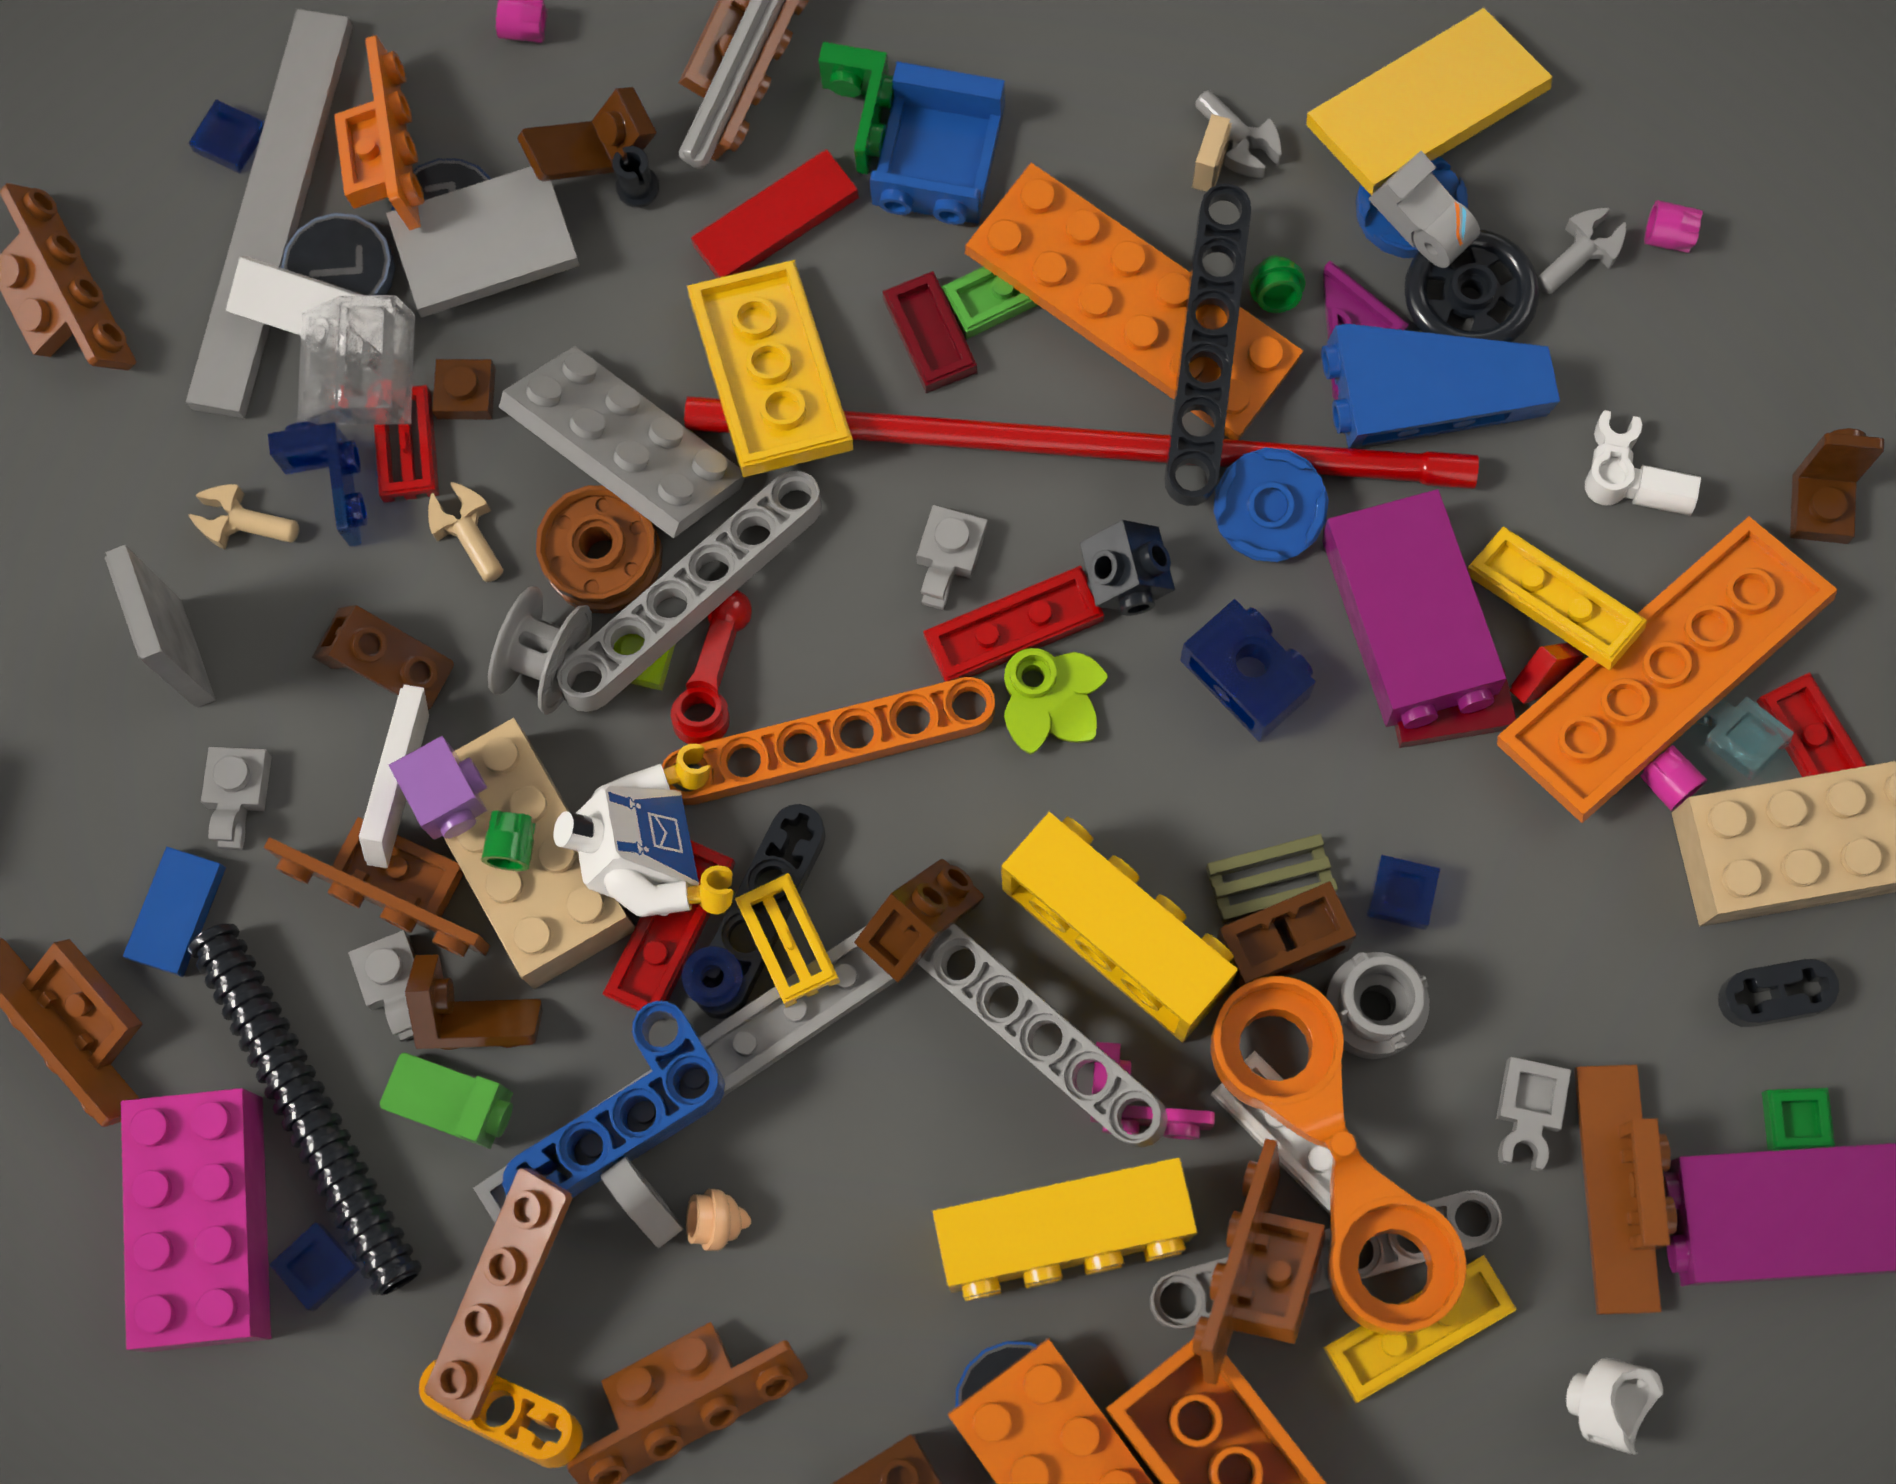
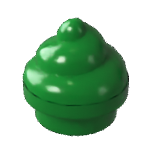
[1249,255,1306,313]

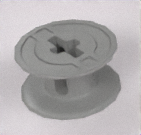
[488,586,592,715]

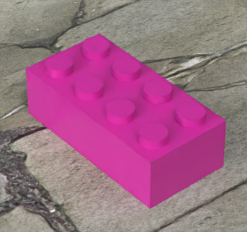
[121,1088,271,1352]

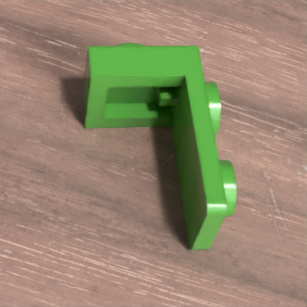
[380,1053,513,1149]

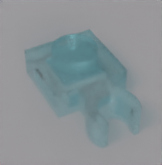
[1695,696,1794,781]

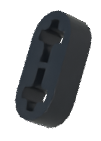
[1718,959,1839,1027]

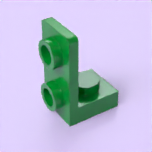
[818,42,894,174]

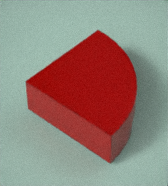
[1510,643,1584,704]

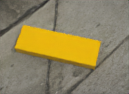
[1468,526,1647,671]
[1323,1255,1517,1403]

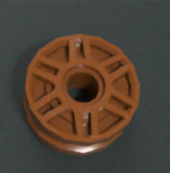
[536,485,663,614]

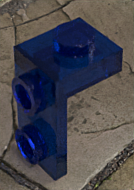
[268,422,368,547]

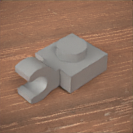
[916,505,987,610]
[201,747,272,850]
[348,930,416,1042]

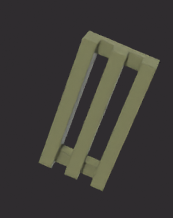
[1206,833,1338,923]

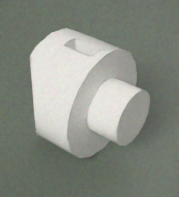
[1566,1358,1663,1455]

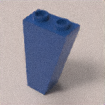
[1321,324,1560,449]

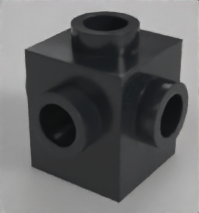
[1080,520,1175,616]

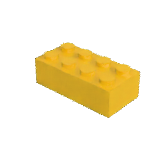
[1001,812,1238,1043]
[933,1157,1197,1301]

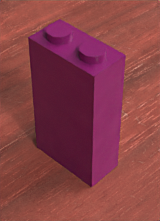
[1322,489,1506,729]
[1663,1143,1896,1286]

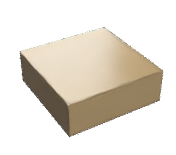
[1192,114,1232,192]

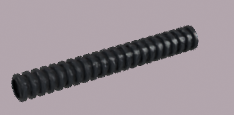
[188,923,422,1296]

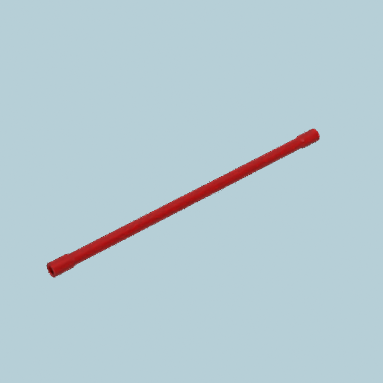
[684,396,1479,489]

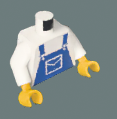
[554,743,733,917]

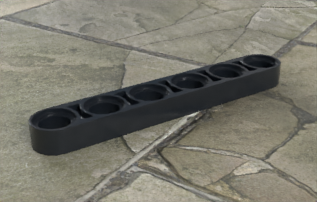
[1164,183,1251,506]

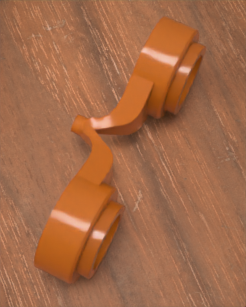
[1211,976,1466,1335]

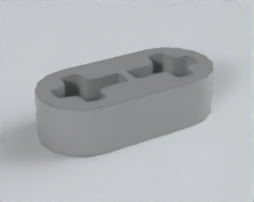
[600,1156,684,1248]

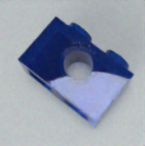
[1180,599,1316,743]

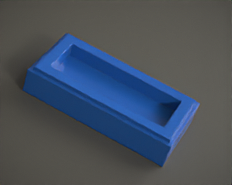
[122,846,226,977]

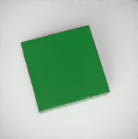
[1761,1088,1835,1151]

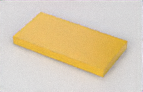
[1307,8,1552,196]
[687,260,853,478]

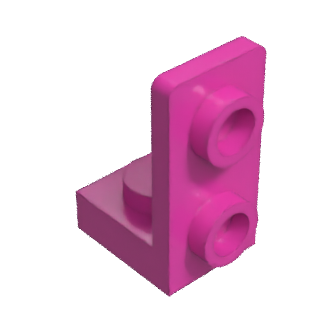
[1090,1042,1215,1140]

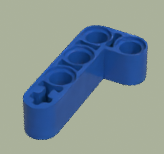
[502,1001,725,1198]

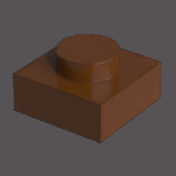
[432,359,496,420]

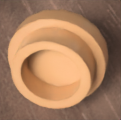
[686,1189,751,1251]

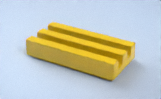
[735,873,840,1008]

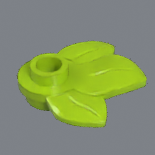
[1004,648,1108,755]

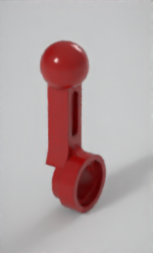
[671,590,752,744]

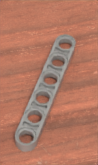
[557,471,822,712]
[918,923,1168,1148]
[1149,1190,1502,1330]

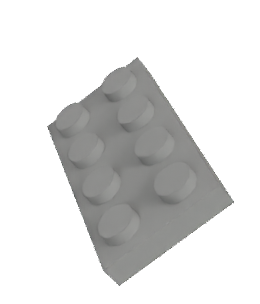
[499,346,745,539]

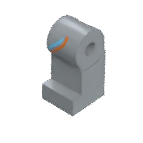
[1368,150,1480,268]

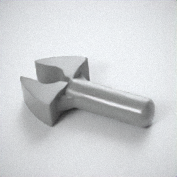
[1195,91,1281,178]
[1537,208,1626,294]

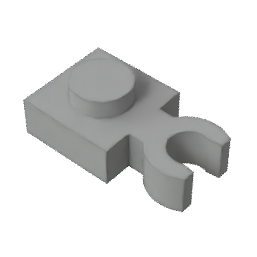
[1496,1057,1571,1171]

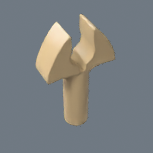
[428,482,503,582]
[189,484,299,549]

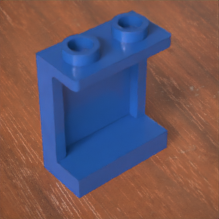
[869,61,1005,225]

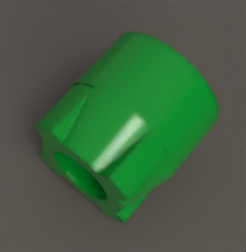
[481,810,536,871]

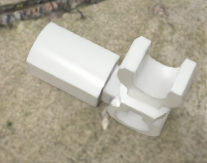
[1585,410,1701,516]

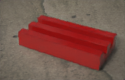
[371,385,439,503]

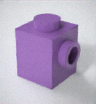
[389,736,487,840]

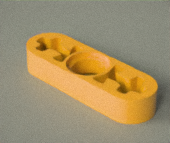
[419,1359,583,1468]

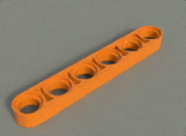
[662,677,995,805]

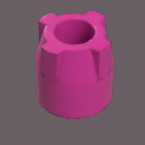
[496,0,547,43]
[1644,200,1703,253]
[1640,745,1707,811]

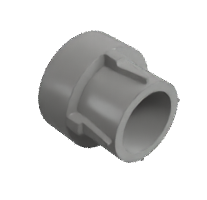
[1324,952,1430,1059]

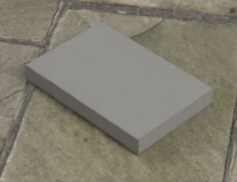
[386,166,580,318]
[105,545,216,708]

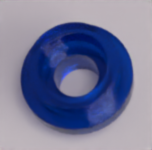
[682,946,743,1007]

